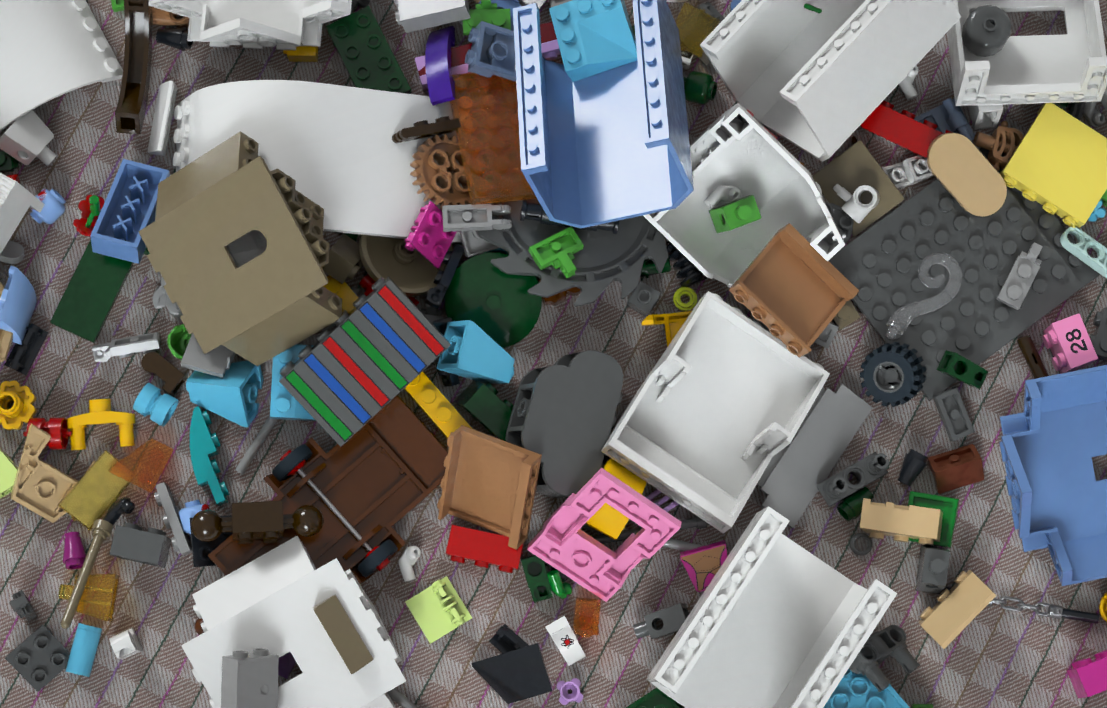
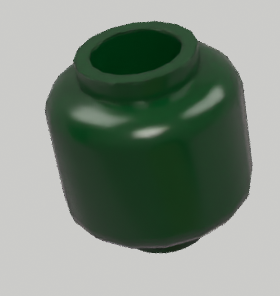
[683,71,717,105]

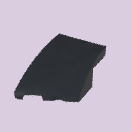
[471,643,553,704]

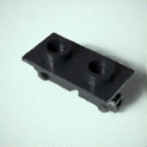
[4,323,49,375]
[489,624,529,654]

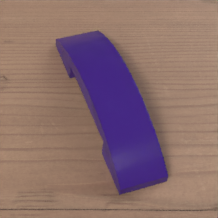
[425,26,455,106]

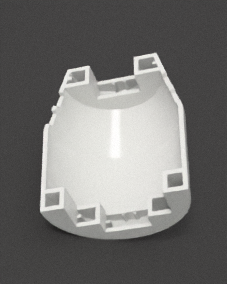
[643,103,845,288]

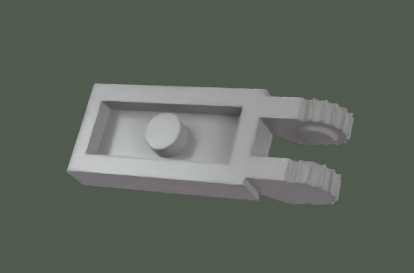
[442,204,512,232]

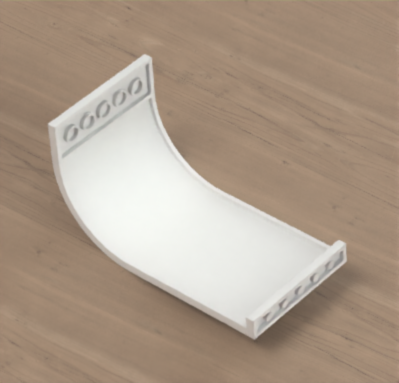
[173,80,471,246]

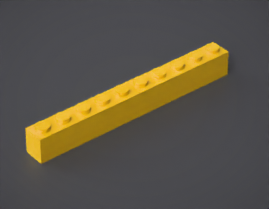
[323,275,472,439]

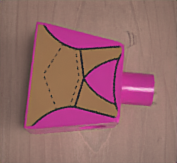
[680,540,727,592]

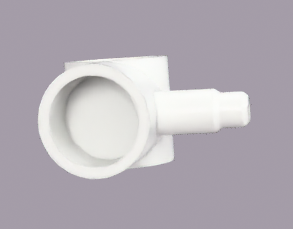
[833,184,880,223]

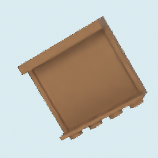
[729,223,859,358]
[437,425,542,550]

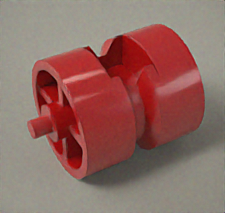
[23,418,73,450]

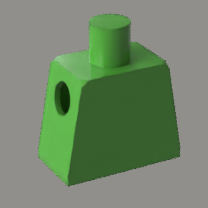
[709,195,762,233]

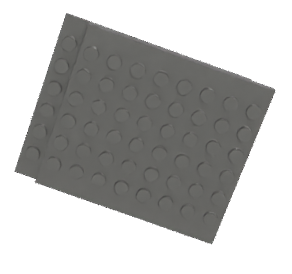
[828,148,1100,401]

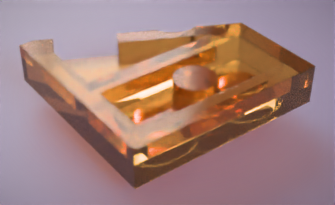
[108,438,174,493]

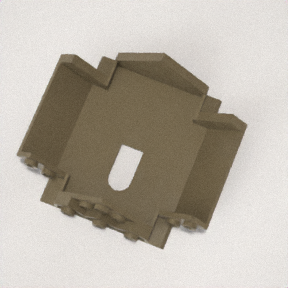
[138,131,342,366]

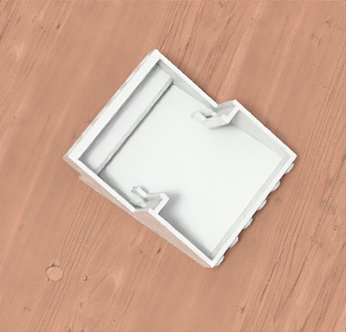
[601,291,830,534]

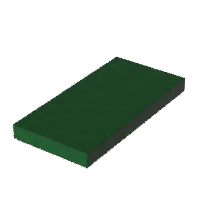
[50,240,134,344]

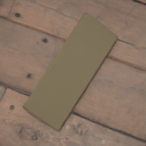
[313,594,374,674]

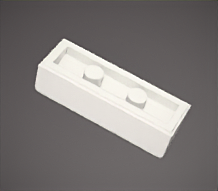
[148,81,178,156]

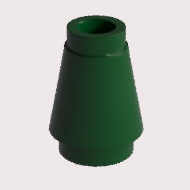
[837,487,874,521]

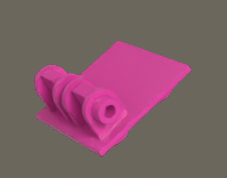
[405,201,456,269]

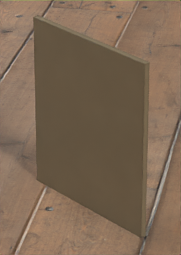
[812,140,905,237]

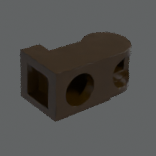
[141,352,188,396]

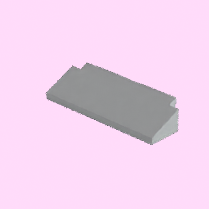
[757,384,873,529]

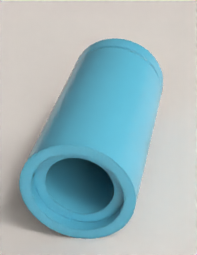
[66,623,102,677]

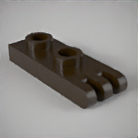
[392,116,461,143]

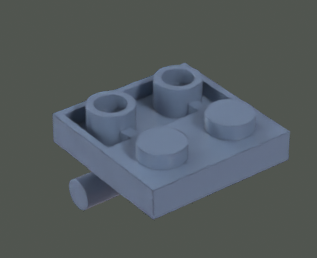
[914,98,975,143]

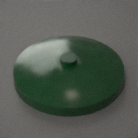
[445,252,542,348]

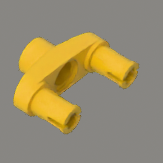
[67,399,136,450]

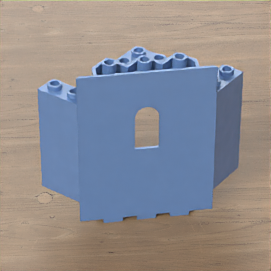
[999,365,1107,586]

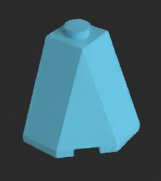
[186,361,263,427]

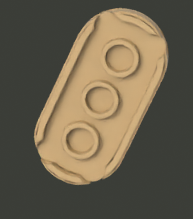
[927,133,1007,217]

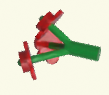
[73,195,105,237]

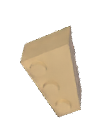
[860,498,943,545]

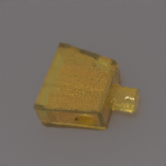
[58,574,119,622]

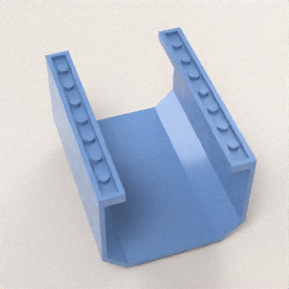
[513,0,694,229]

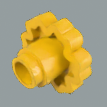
[0,380,37,430]

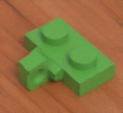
[463,0,511,35]
[528,226,584,279]

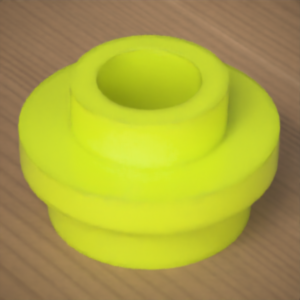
[673,287,697,311]

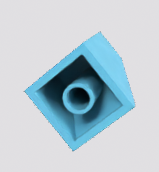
[437,320,515,384]

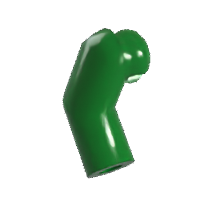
[547,570,572,599]

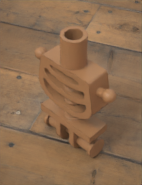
[973,121,1023,172]

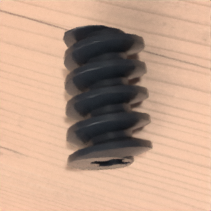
[666,241,708,287]

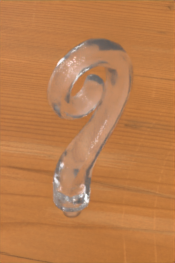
[885,252,962,340]

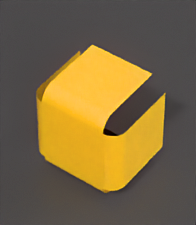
[585,459,647,540]

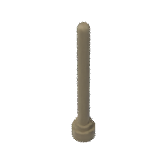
[61,519,113,629]

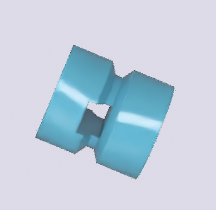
[133,383,179,427]

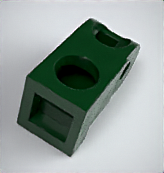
[937,350,988,390]
[521,555,553,603]

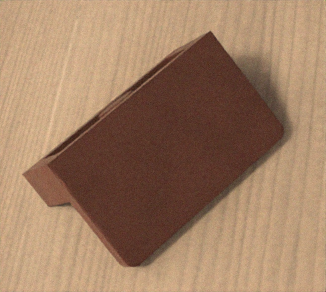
[927,444,984,494]

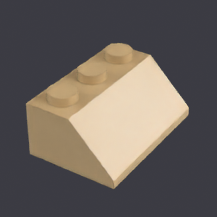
[919,570,997,649]

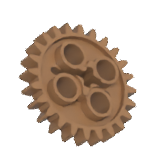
[410,134,486,211]

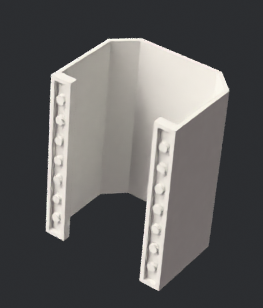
[700,0,961,162]
[646,506,897,708]

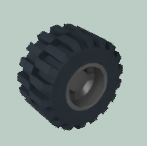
[860,342,926,407]

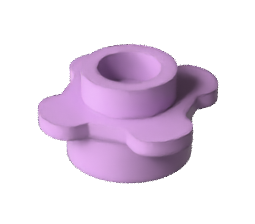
[557,678,583,705]

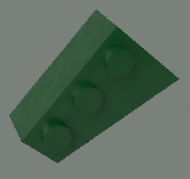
[454,380,514,441]

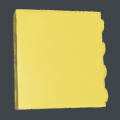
[999,103,1107,228]

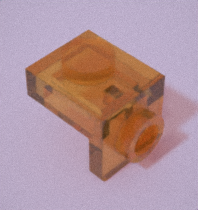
[573,597,601,638]

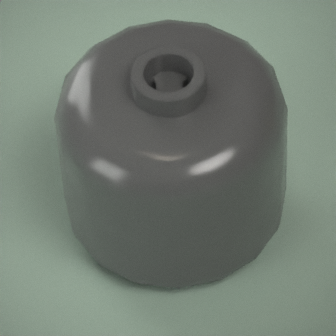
[962,5,1012,57]

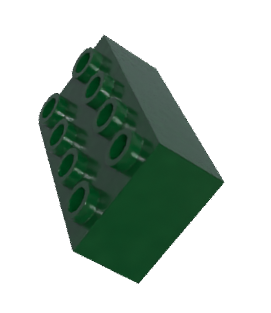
[326,6,412,94]

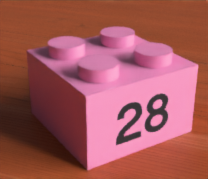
[1042,313,1098,374]

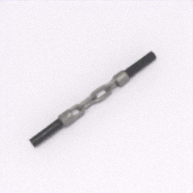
[943,587,1099,624]

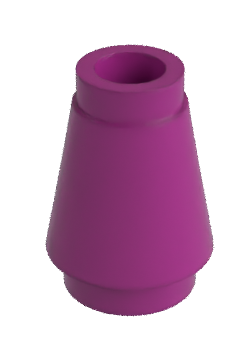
[63,532,86,570]

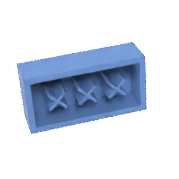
[90,159,170,264]

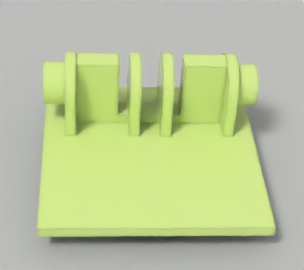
[405,576,472,644]

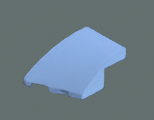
[0,266,37,345]

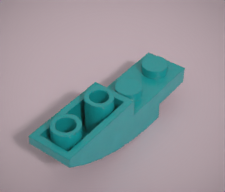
[190,406,230,506]

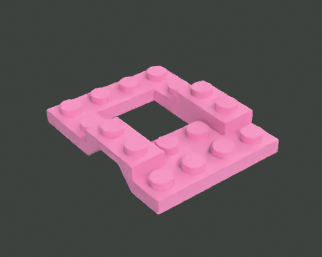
[527,468,682,602]

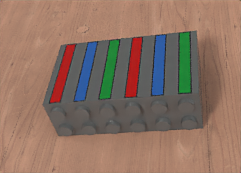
[279,276,451,447]

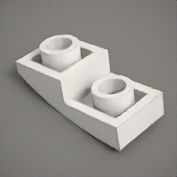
[882,155,934,189]

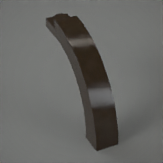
[115,0,152,134]

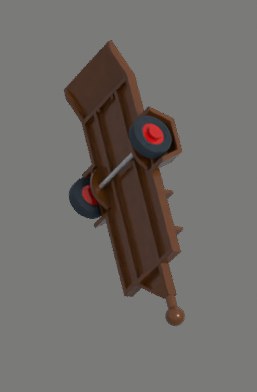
[195,395,448,635]

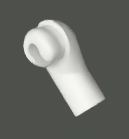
[899,66,919,101]
[704,185,741,209]
[398,546,421,582]

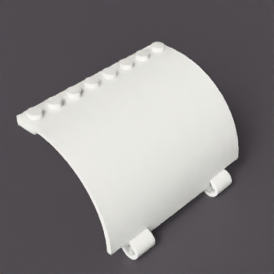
[0,0,123,132]

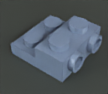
[465,21,516,81]

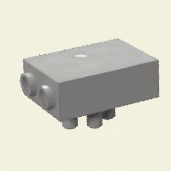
[394,0,471,33]
[221,648,279,708]

